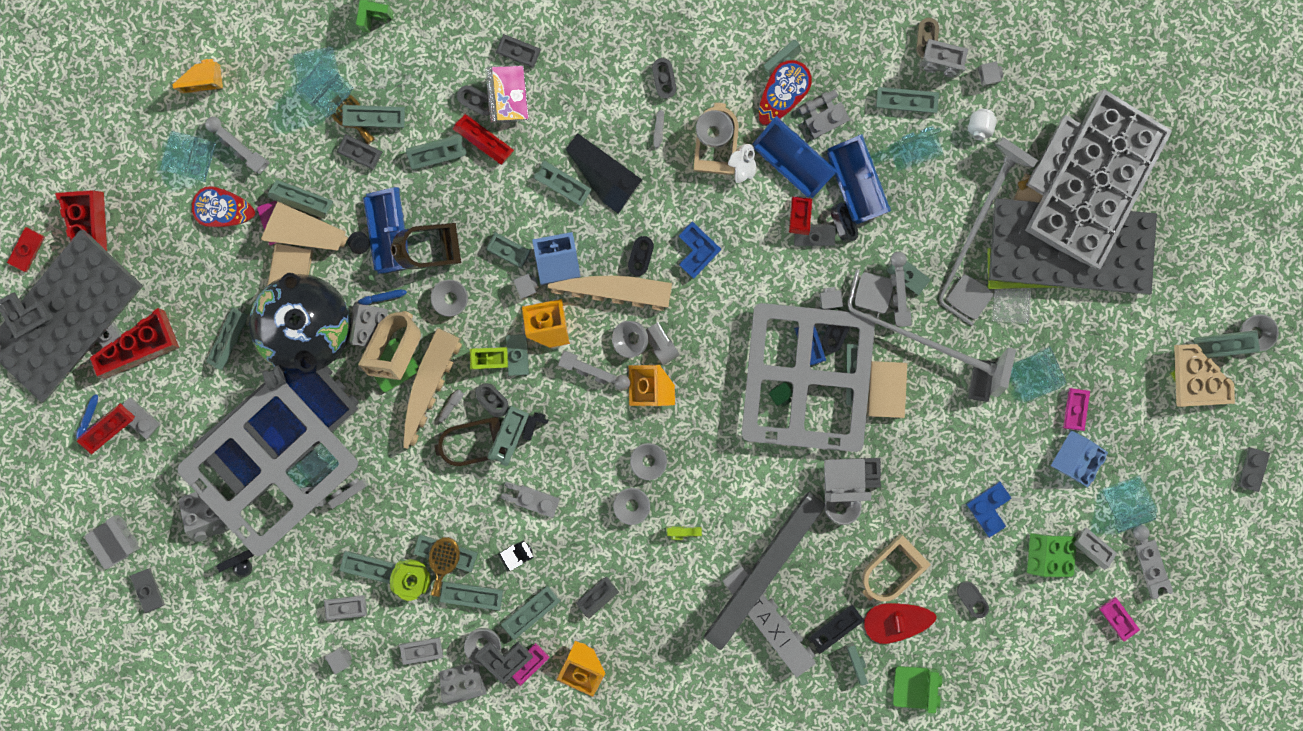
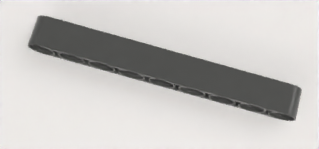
[704,492,825,650]

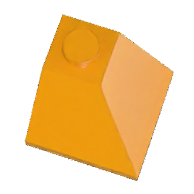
[172,59,223,94]
[522,299,570,348]
[628,365,675,406]
[557,641,605,697]

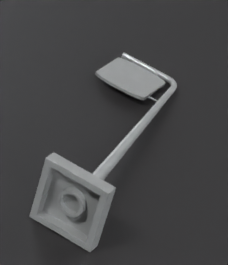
[939,137,1038,326]
[848,270,1016,397]

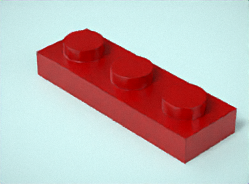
[453,114,514,165]
[77,403,135,455]

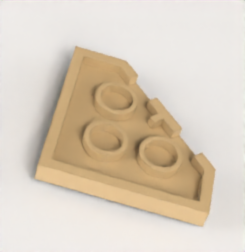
[1174,344,1235,407]

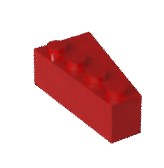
[55,190,107,251]
[90,308,179,379]

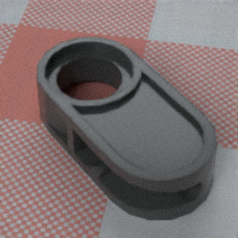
[957,581,989,618]

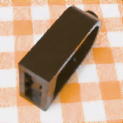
[390,223,461,270]
[434,417,506,466]

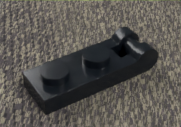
[807,603,865,654]

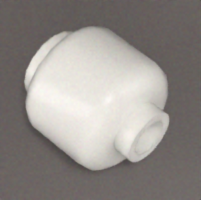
[968,108,997,141]

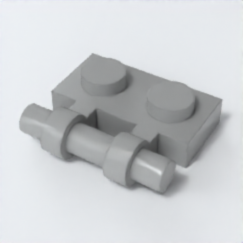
[798,89,850,139]

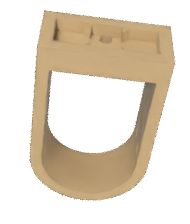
[693,103,739,175]
[358,311,421,380]
[862,533,931,601]

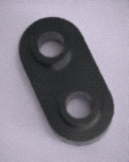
[831,202,858,243]
[628,236,654,276]
[822,325,850,353]

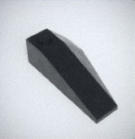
[566,133,643,214]

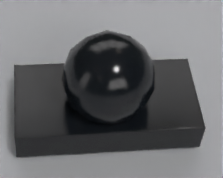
[216,549,254,578]

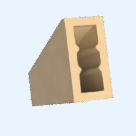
[261,202,348,251]

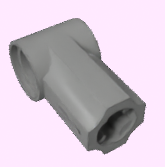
[646,322,680,365]

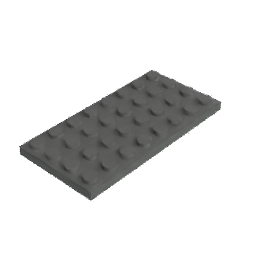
[989,198,1157,295]
[0,230,143,403]

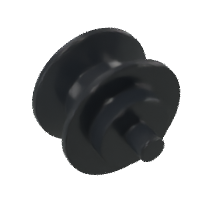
[347,231,370,254]

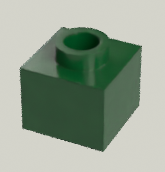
[767,381,793,407]

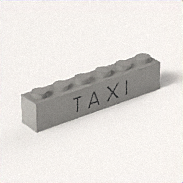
[722,564,816,678]

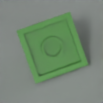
[356,0,394,33]

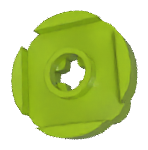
[390,559,431,601]

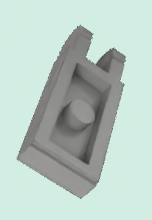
[500,481,560,518]

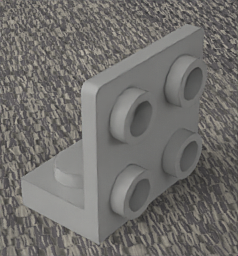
[824,459,871,502]

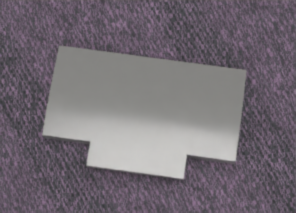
[1025,89,1172,270]

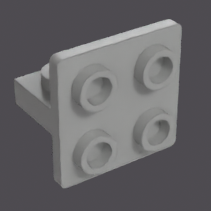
[920,39,968,78]
[347,303,388,347]
[439,662,487,705]

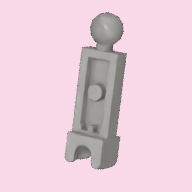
[205,116,270,174]
[890,252,912,327]
[558,350,630,391]
[1133,525,1173,599]

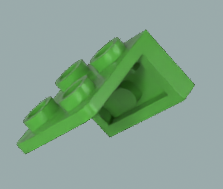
[374,338,419,392]
[1027,533,1076,577]
[893,666,942,713]

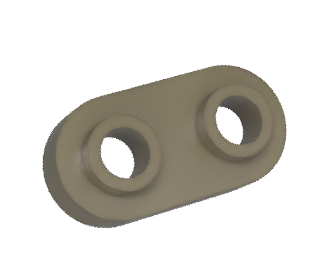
[916,18,939,59]

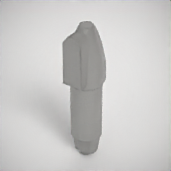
[653,110,664,149]
[438,389,464,423]

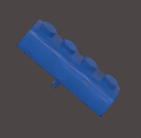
[752,116,837,198]
[827,134,891,225]
[363,187,409,274]

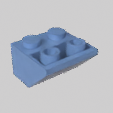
[532,232,581,285]
[1051,431,1108,487]

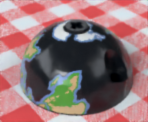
[249,273,351,374]

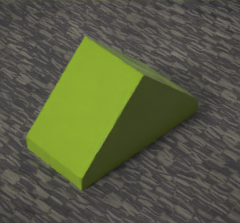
[470,347,508,369]

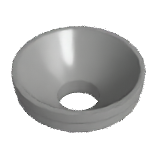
[696,110,733,148]
[431,279,468,317]
[1240,314,1279,351]
[612,321,648,358]
[630,443,667,480]
[613,488,650,525]
[825,501,862,525]
[464,628,501,665]

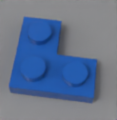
[678,221,722,279]
[966,481,1012,538]

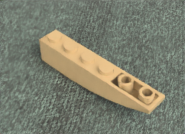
[548,276,672,311]
[404,328,462,449]

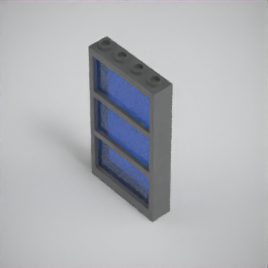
[193,352,360,506]

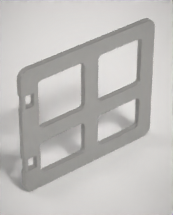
[742,303,875,452]
[178,383,358,556]

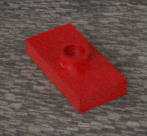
[789,196,812,235]
[7,227,46,272]

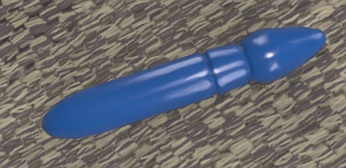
[358,289,407,305]
[76,394,98,439]

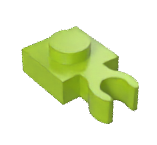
[667,526,702,540]

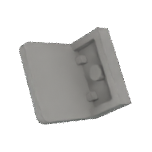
[179,485,229,542]
[85,515,140,569]

